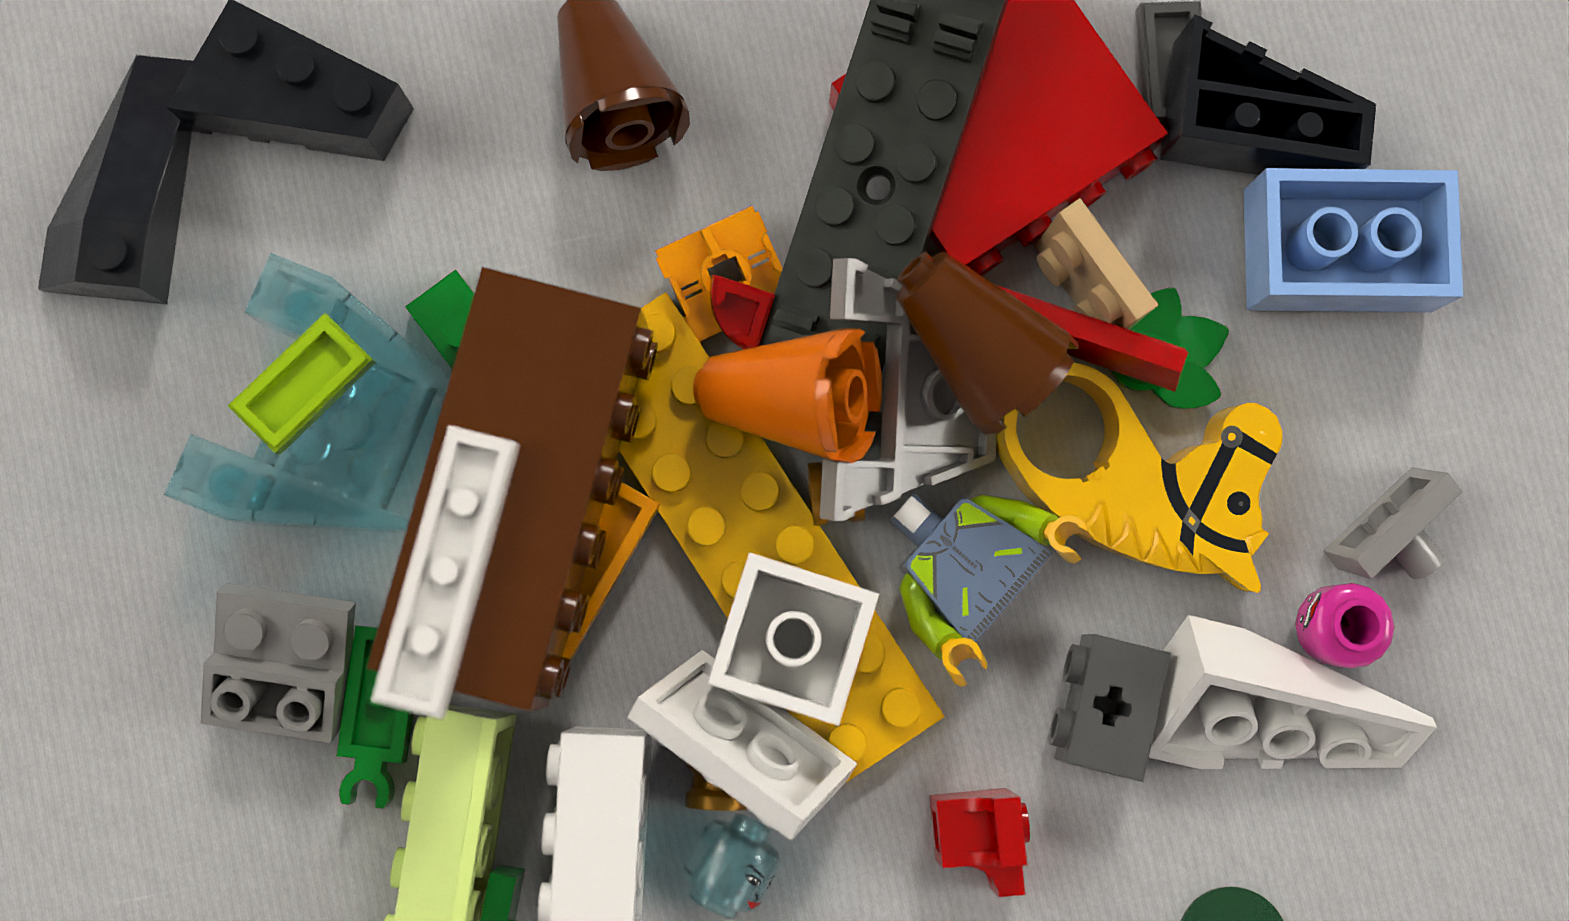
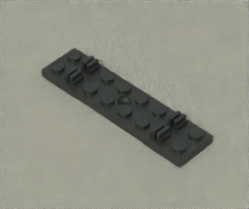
[759,0,1008,431]

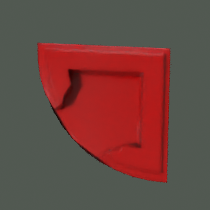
[710,274,775,350]

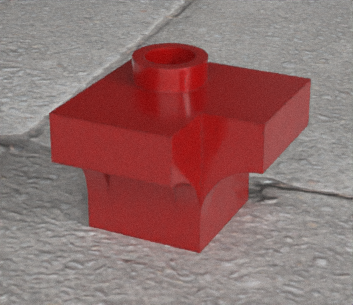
[929,788,1030,897]

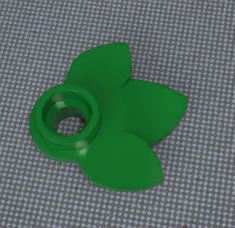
[1111,287,1229,409]

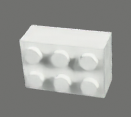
[538,726,652,921]

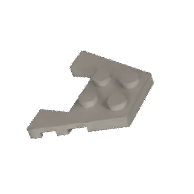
[820,258,997,521]

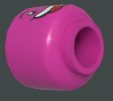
[1295,583,1395,668]

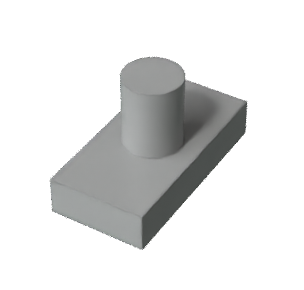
[1323,467,1463,579]

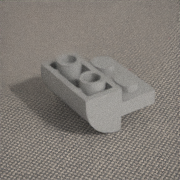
[201,583,356,743]

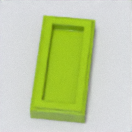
[227,313,376,455]

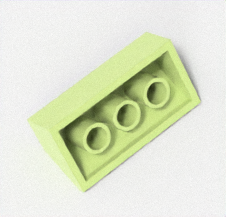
[384,704,517,921]

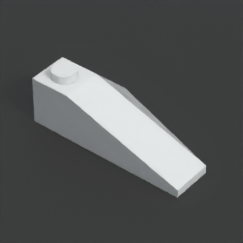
[1149,615,1437,769]

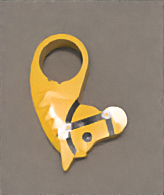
[996,363,1283,593]

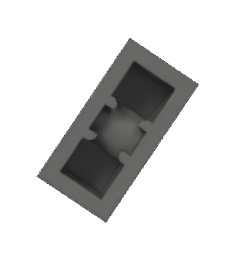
[1049,634,1171,782]

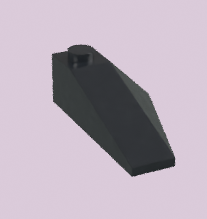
[38,55,193,304]

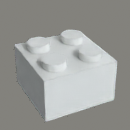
[707,553,879,726]

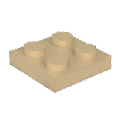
[1034,198,1158,329]

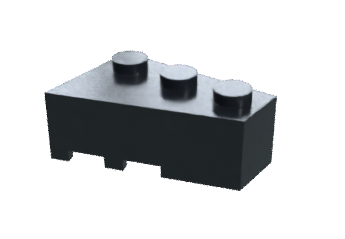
[166,0,414,161]
[1160,14,1376,175]

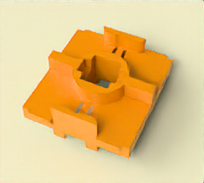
[655,206,783,342]

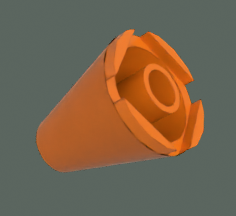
[693,328,882,464]

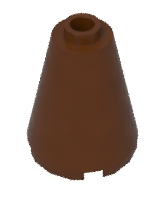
[557,0,690,171]
[896,252,1078,435]

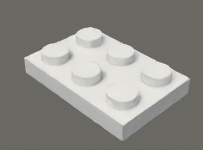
[628,650,858,840]

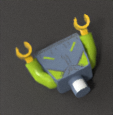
[889,493,1094,687]

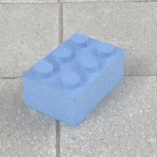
[1244,168,1463,312]

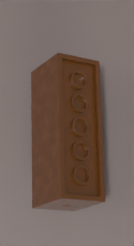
[367,267,658,712]

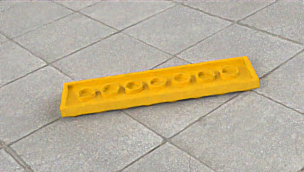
[619,292,945,783]

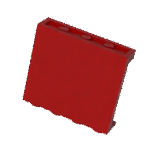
[829,0,1168,276]

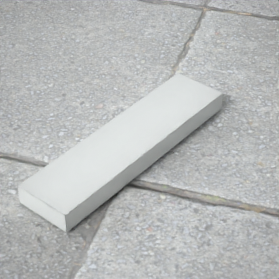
[371,425,520,719]

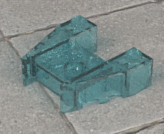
[164,253,450,533]

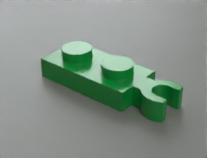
[336,625,414,809]

